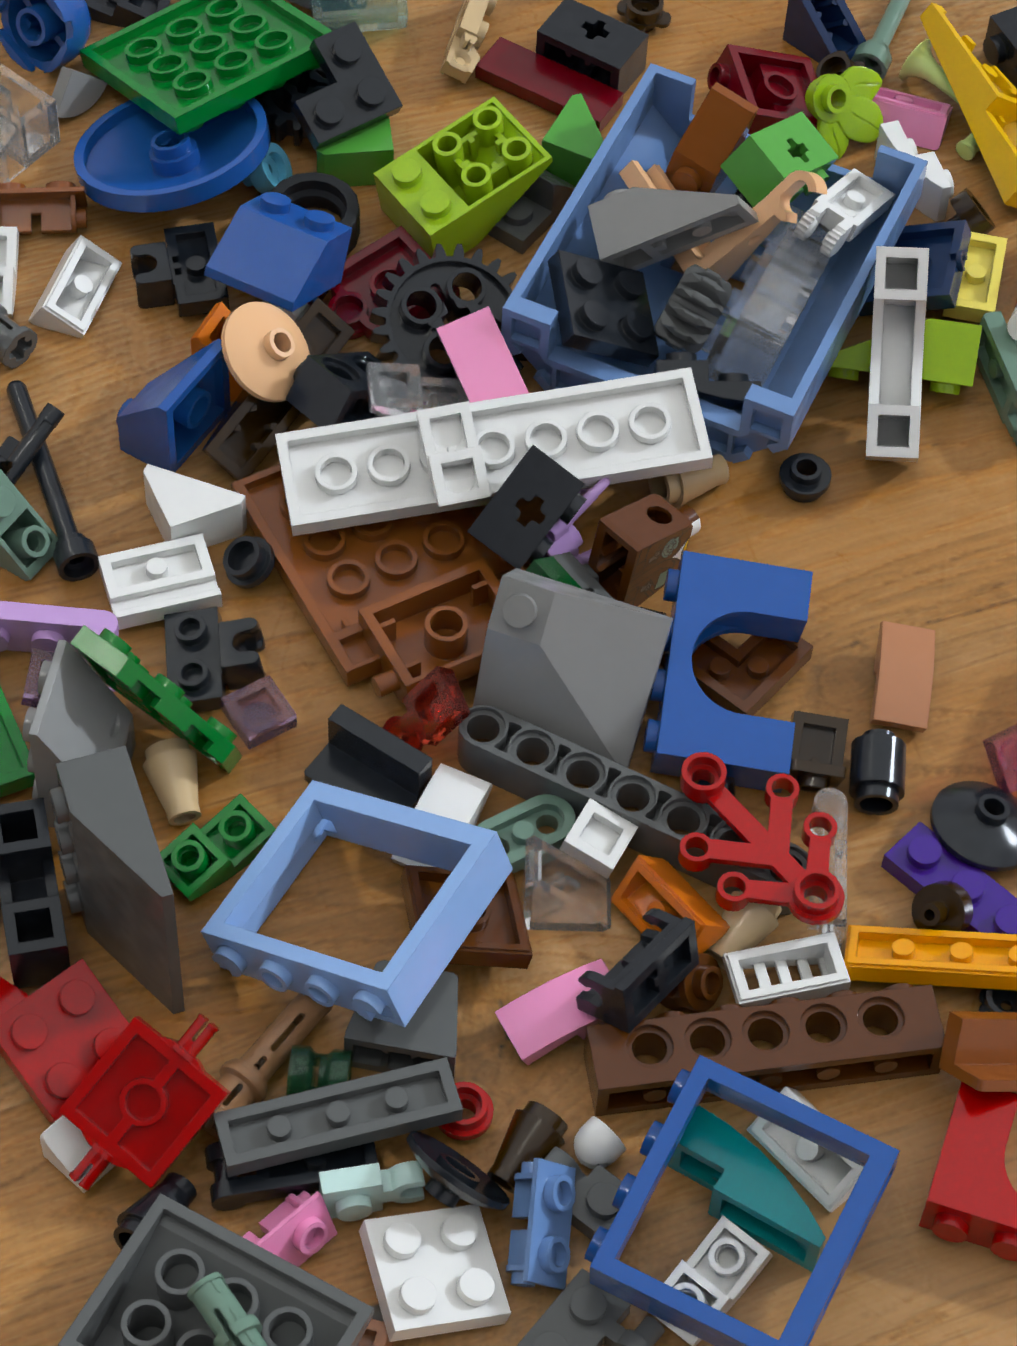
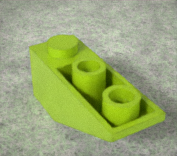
[828,318,982,395]

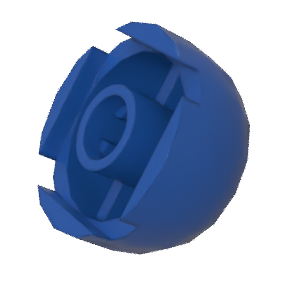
[0,0,91,73]

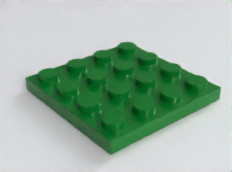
[80,0,332,135]

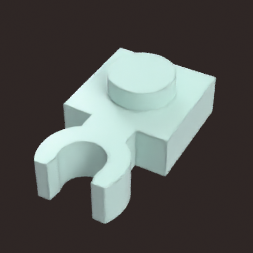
[319,1161,425,1222]

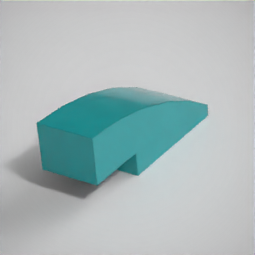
[668,1105,826,1272]

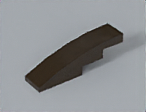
[202,297,355,481]

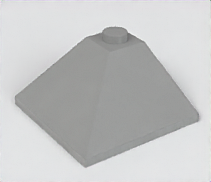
[473,568,673,768]

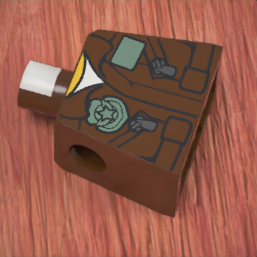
[588,493,701,607]

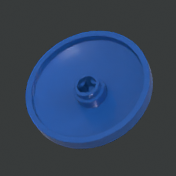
[73,98,271,213]

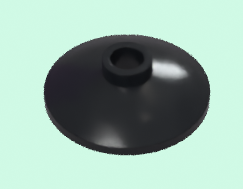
[930,781,1017,872]
[406,1131,510,1210]

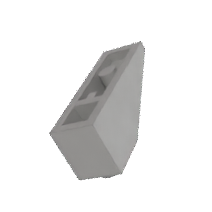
[588,187,759,270]

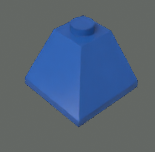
[116,338,231,472]

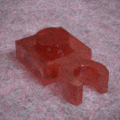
[382,666,471,751]

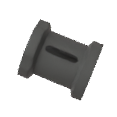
[0,304,38,369]

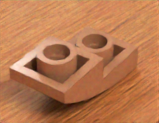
[869,621,935,733]

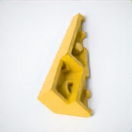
[920,2,1017,208]

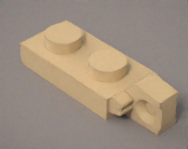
[440,0,498,84]

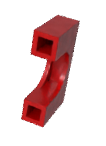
[919,1081,1017,1261]

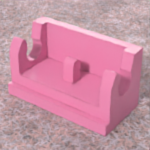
[436,306,529,403]

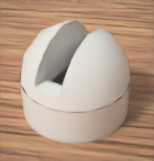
[574,1116,626,1169]

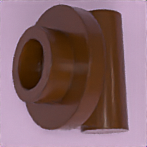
[660,953,723,1011]

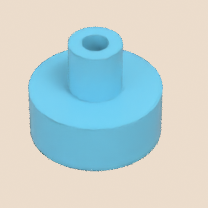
[242,142,292,194]

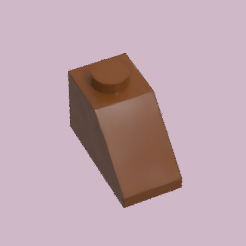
[665,82,759,193]

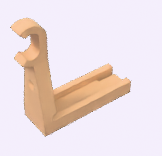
[619,160,827,281]

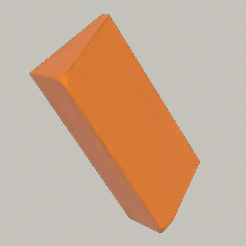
[610,855,730,953]

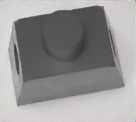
[344,960,458,1080]

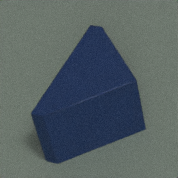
[783,0,866,63]

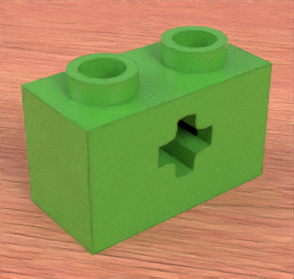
[720,111,839,207]

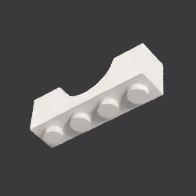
[866,246,929,462]

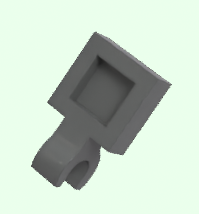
[544,1146,622,1240]

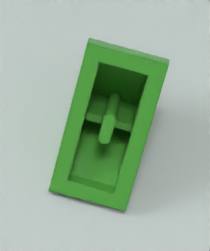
[542,93,604,187]
[317,117,394,187]

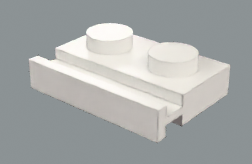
[98,533,222,630]

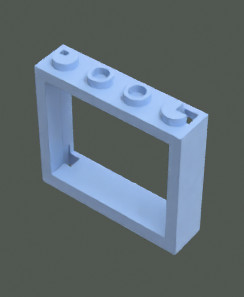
[201,780,513,1027]

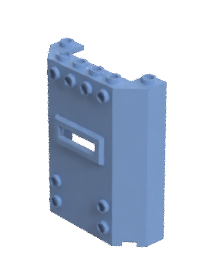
[501,63,928,463]

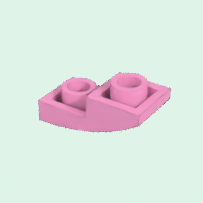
[495,959,609,1065]

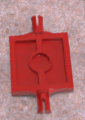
[58,1013,231,1191]

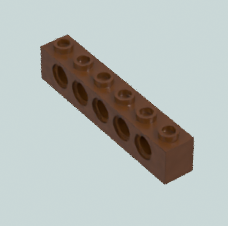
[583,983,945,1117]

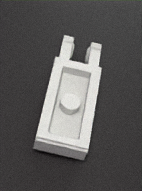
[793,168,895,258]

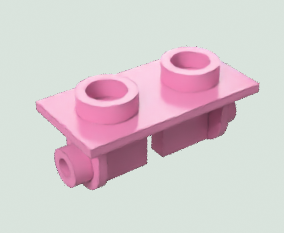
[242,1191,338,1267]

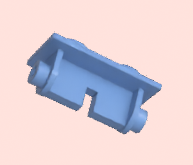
[506,1158,576,1290]

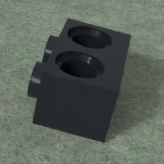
[286,351,411,427]

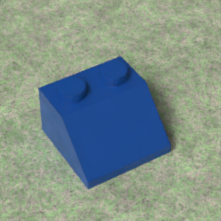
[204,192,352,312]

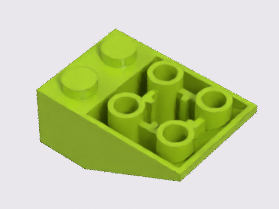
[373,96,553,258]

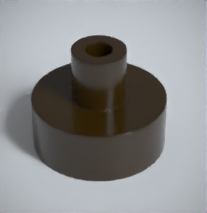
[946,188,995,234]
[912,880,973,931]

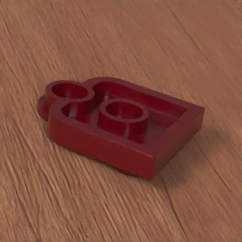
[328,225,461,340]

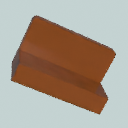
[938,1011,1017,1092]

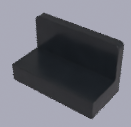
[304,704,432,808]

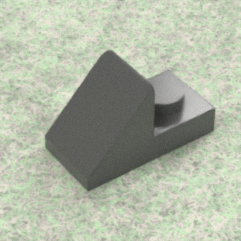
[487,170,575,254]

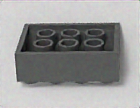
[49,745,185,1014]
[58,1193,374,1346]

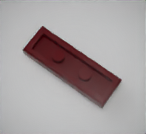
[475,37,624,132]

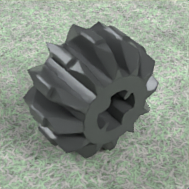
[654,264,732,353]

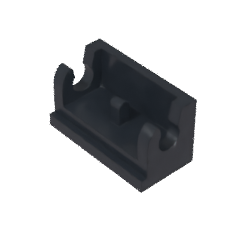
[576,908,699,1034]

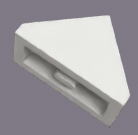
[143,464,247,547]

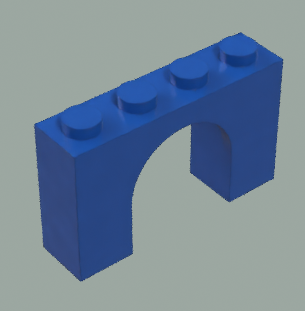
[643,551,813,793]

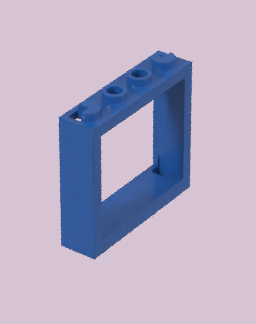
[584,1055,900,1346]

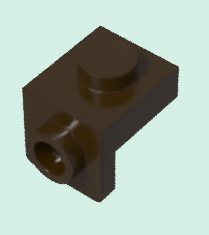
[789,710,849,793]

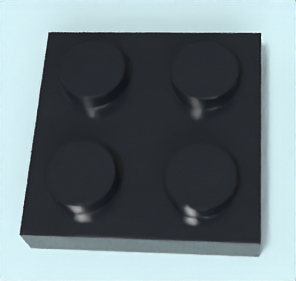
[548,250,659,367]

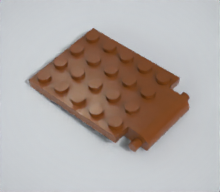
[231,409,524,705]

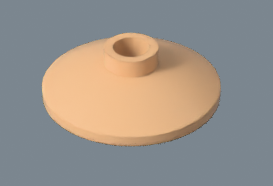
[221,302,310,403]

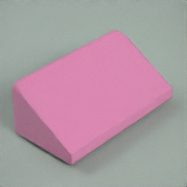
[872,87,953,150]

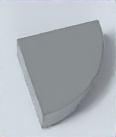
[46,66,107,118]

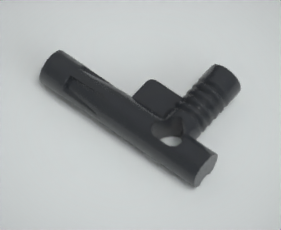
[0,403,65,486]

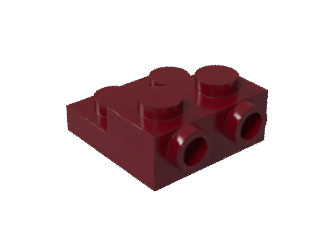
[707,44,817,135]

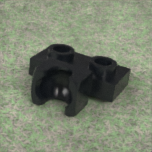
[130,222,230,317]
[164,606,268,713]

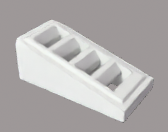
[723,932,851,1007]

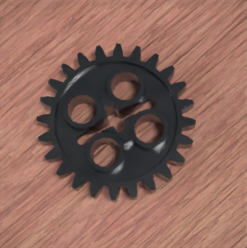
[369,244,527,402]

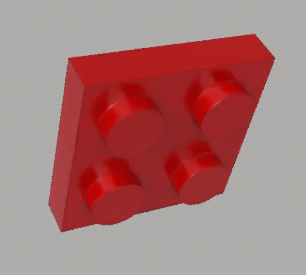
[0,958,129,1125]

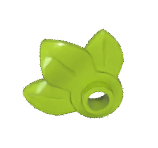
[805,66,883,160]

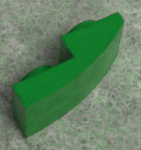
[160,793,276,901]

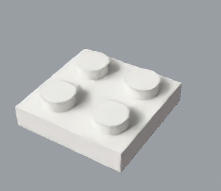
[359,1204,511,1342]

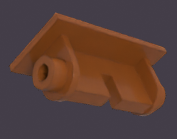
[0,181,88,235]

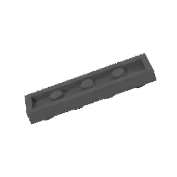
[213,1057,463,1177]

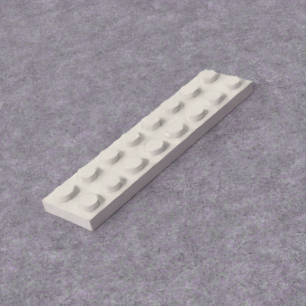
[275,367,713,536]

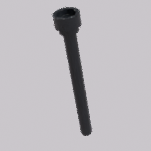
[6,380,99,581]

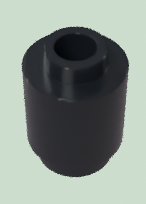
[849,729,906,815]

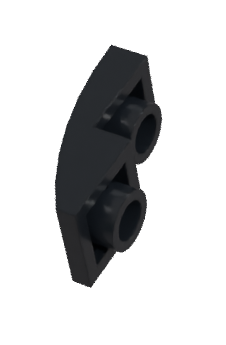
[654,352,761,411]

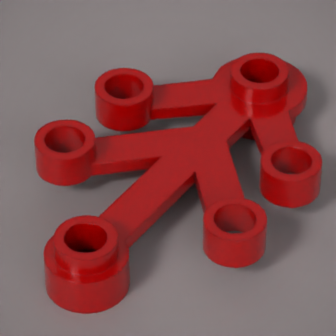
[678,752,845,925]

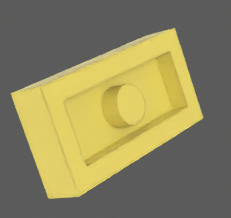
[942,232,1008,323]

